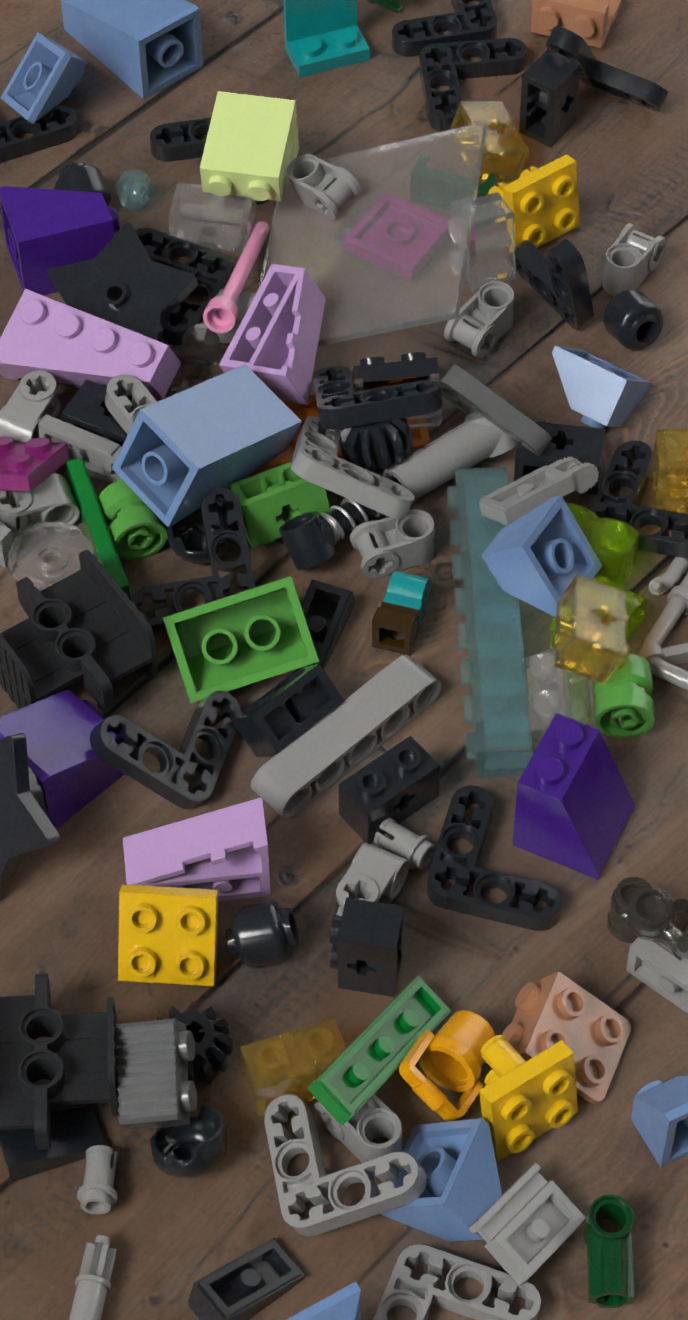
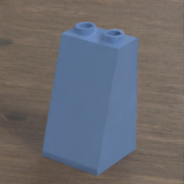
[61,0,203,100]
[111,364,302,527]

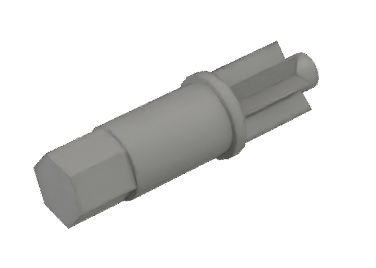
[69,1235,117,1320]

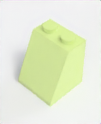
[200,91,299,202]

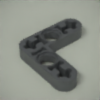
[440,364,553,456]

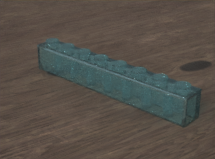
[447,467,533,778]

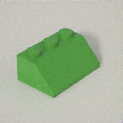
[163,576,319,703]

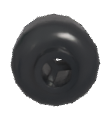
[54,162,112,207]
[603,289,664,350]
[225,900,299,968]

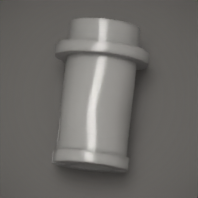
[374,818,436,870]
[77,1145,118,1215]

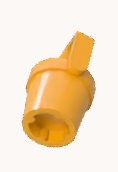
[399,1010,495,1122]

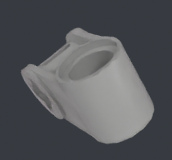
[286,154,362,220]
[602,223,667,296]
[444,281,514,359]
[0,370,62,442]
[0,474,80,542]
[349,509,436,579]
[336,842,410,916]
[314,1093,403,1163]

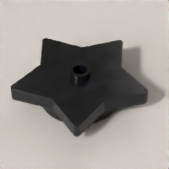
[47,222,198,342]
[0,733,60,901]

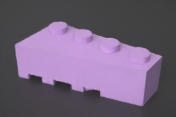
[0,289,181,399]

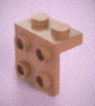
[530,0,621,48]
[501,971,631,1104]

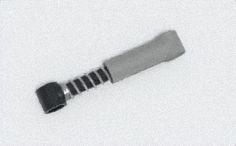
[279,410,518,570]

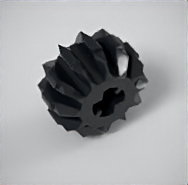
[340,418,412,471]
[157,1002,233,1085]

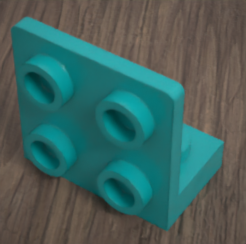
[283,0,370,78]

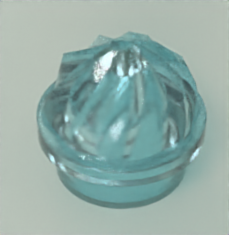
[115,169,154,210]

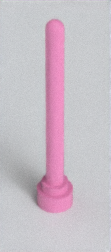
[203,221,270,333]

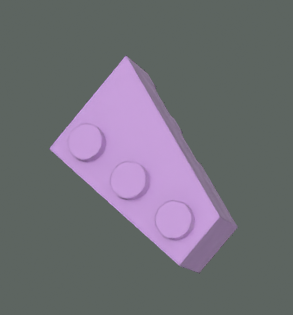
[219,264,326,405]
[123,797,271,901]

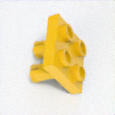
[487,154,580,251]
[118,884,218,986]
[479,1035,578,1162]

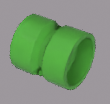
[98,480,167,560]
[593,653,655,738]

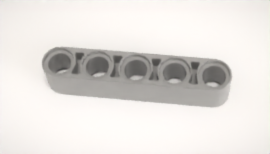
[250,655,442,819]

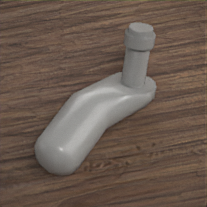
[648,557,688,596]

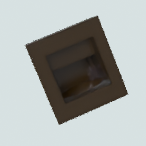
[372,570,430,656]

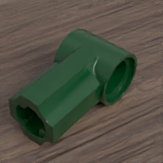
[583,1194,635,1308]

